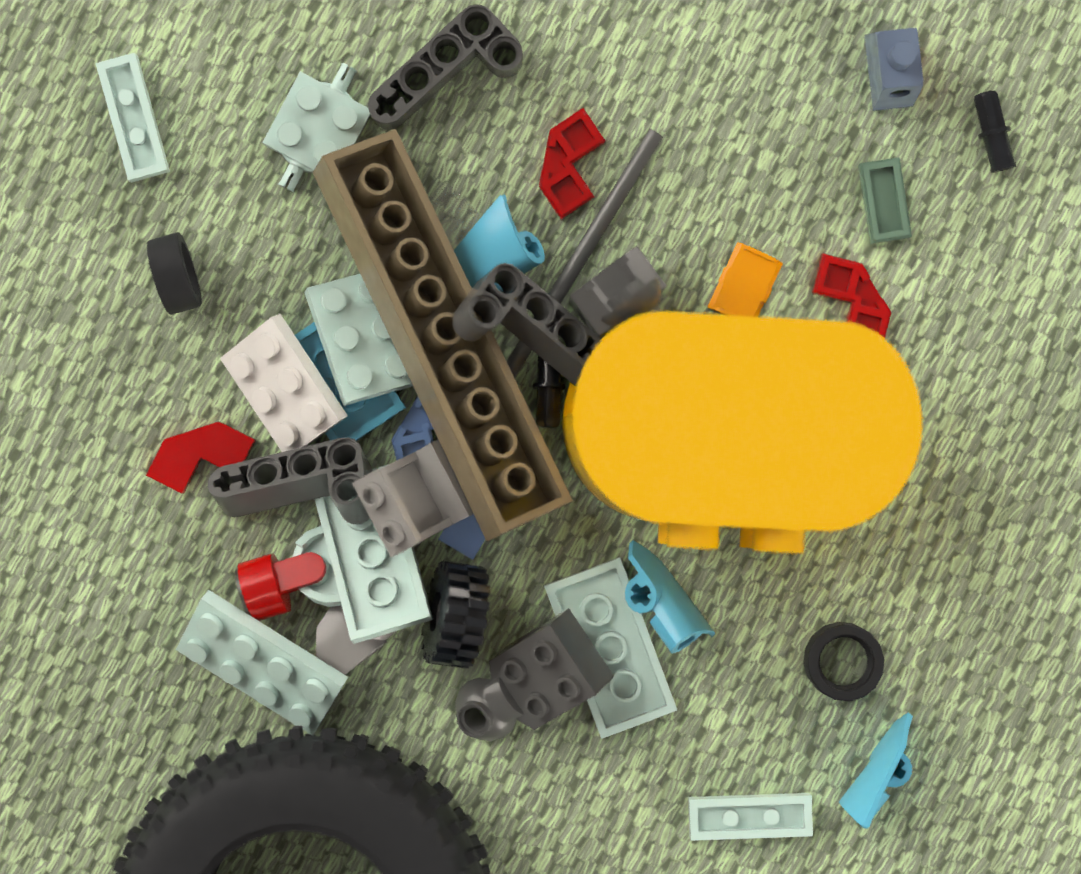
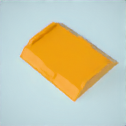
[707,242,783,317]

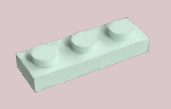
[95,52,170,183]
[688,793,813,841]

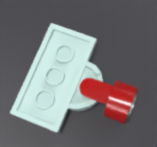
[235,464,433,644]

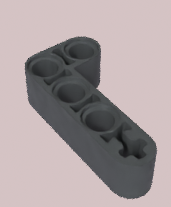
[368,4,523,130]
[453,263,602,387]
[207,437,372,524]

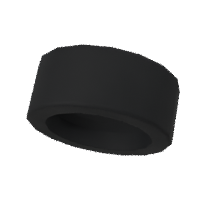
[147,232,202,315]
[803,622,884,701]

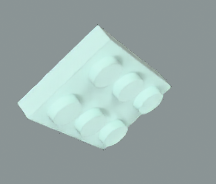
[304,274,413,406]

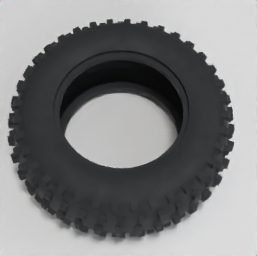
[113,726,490,874]

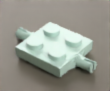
[262,63,370,192]

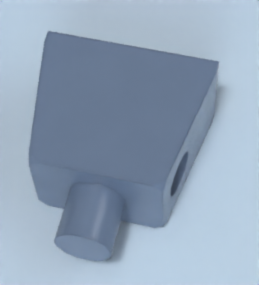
[864,28,923,111]

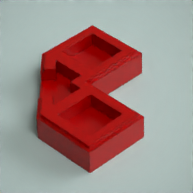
[539,108,606,220]
[812,253,892,339]
[146,421,256,494]

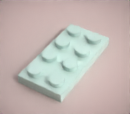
[544,557,677,739]
[176,590,348,736]

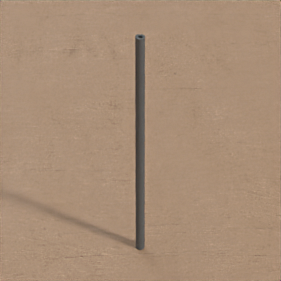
[507,129,663,378]

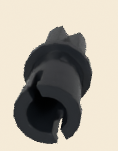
[974,90,1016,173]
[533,355,565,428]

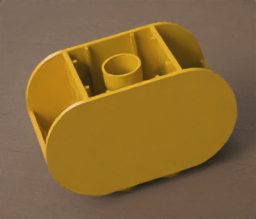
[562,312,922,553]

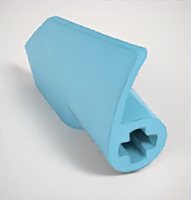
[454,195,545,292]
[625,540,715,653]
[839,713,913,829]

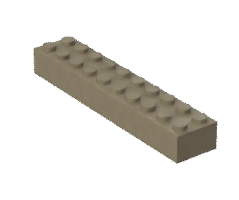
[312,129,573,542]

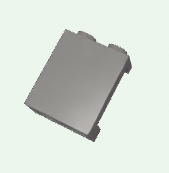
[352,440,473,557]

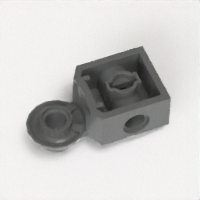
[568,246,667,338]
[455,608,614,741]

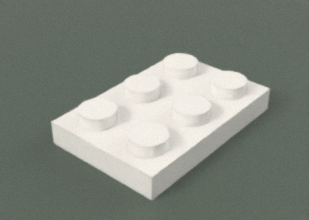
[220,314,348,452]

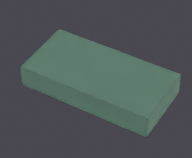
[858,157,912,244]

